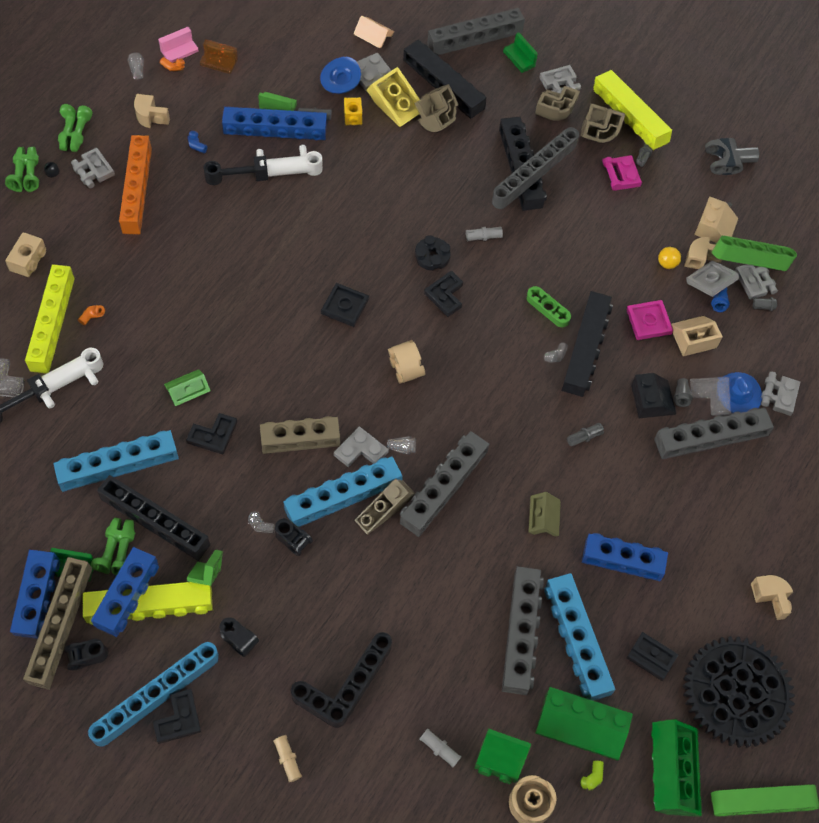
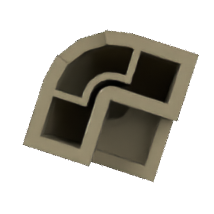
[414,84,458,132]
[535,86,580,121]
[581,103,625,143]

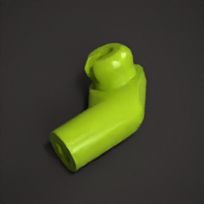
[580,761,604,790]

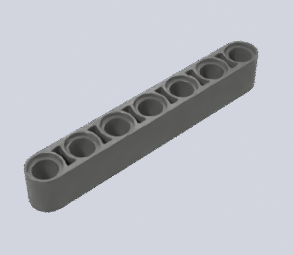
[492,127,579,209]

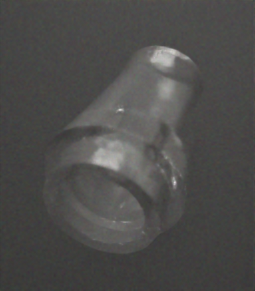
[127,53,144,79]
[387,436,416,455]

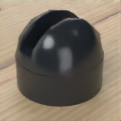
[44,162,59,177]

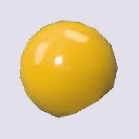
[658,247,681,269]

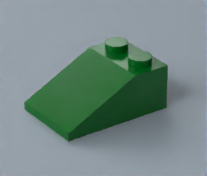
[475,728,531,784]

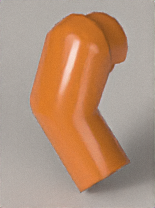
[160,57,185,71]

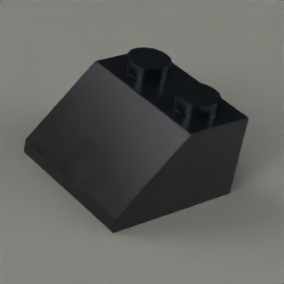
[631,373,676,418]

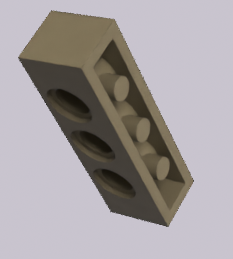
[260,416,340,454]

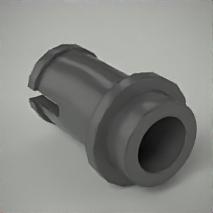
[753,297,777,311]

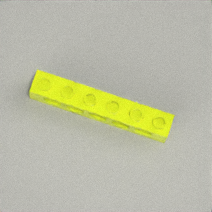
[25,264,75,374]

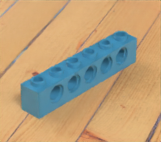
[53,430,179,492]
[283,456,402,527]
[544,573,616,701]

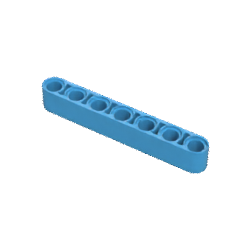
[88,642,219,746]

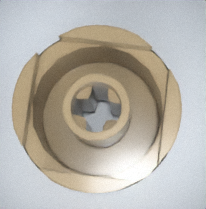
[388,340,425,384]
[509,775,556,823]

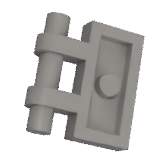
[539,65,581,94]
[71,147,115,188]
[735,264,778,300]
[761,372,800,416]

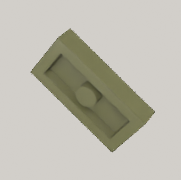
[529,492,561,537]

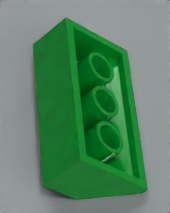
[535,687,633,761]
[651,719,702,817]

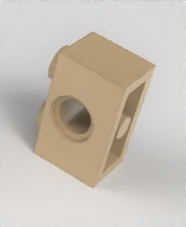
[5,232,46,277]

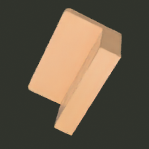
[354,16,394,48]

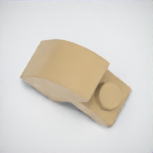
[134,94,170,128]
[684,237,722,270]
[751,575,793,620]

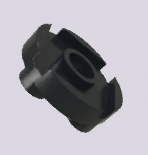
[415,235,451,270]

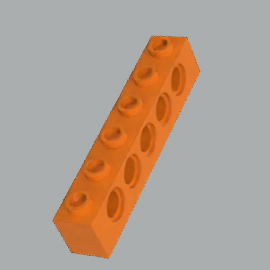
[119,135,152,234]

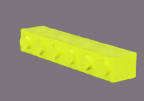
[594,70,672,150]
[83,582,213,625]

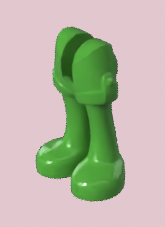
[58,104,93,152]
[5,147,39,192]
[91,517,135,575]

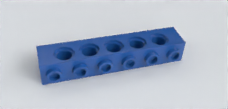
[222,107,327,140]

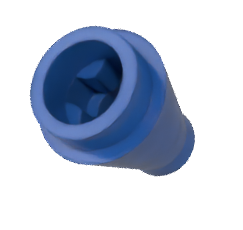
[711,287,730,312]

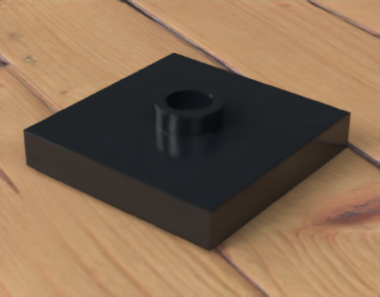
[321,283,369,327]

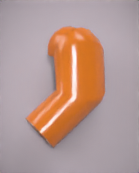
[78,305,105,325]

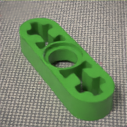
[526,286,571,327]

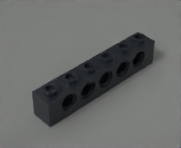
[499,116,547,211]
[97,475,210,561]

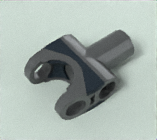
[705,138,759,175]

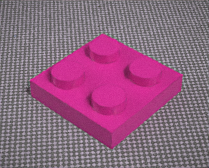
[626,300,673,340]

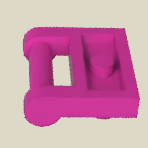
[602,155,642,190]

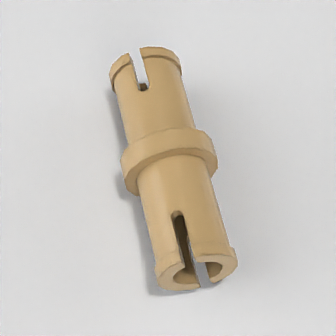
[273,735,302,782]

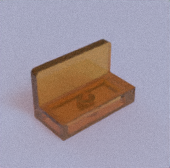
[200,39,238,74]

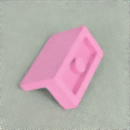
[158,27,198,62]

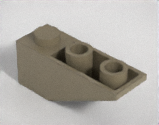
[354,478,415,535]

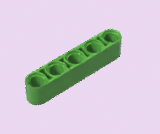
[712,236,797,271]
[711,785,819,816]

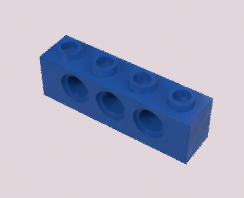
[581,533,668,581]
[91,547,159,637]
[10,550,60,639]

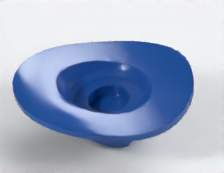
[320,57,361,94]
[717,372,762,413]

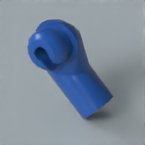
[187,131,207,153]

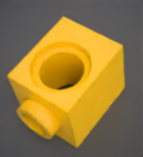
[344,98,362,125]

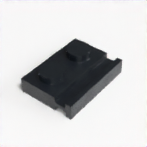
[627,632,679,681]

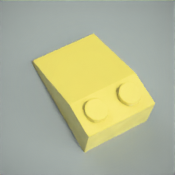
[367,67,420,127]

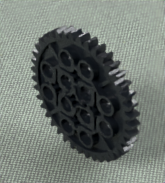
[683,636,795,748]

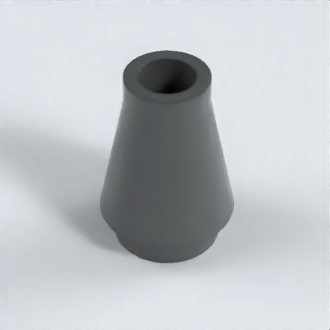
[673,378,693,407]

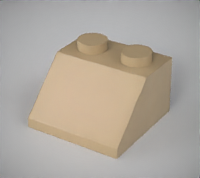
[695,197,738,243]

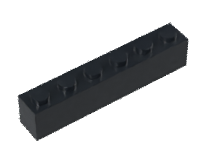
[403,39,487,119]
[561,291,613,397]

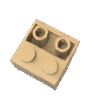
[671,316,722,356]

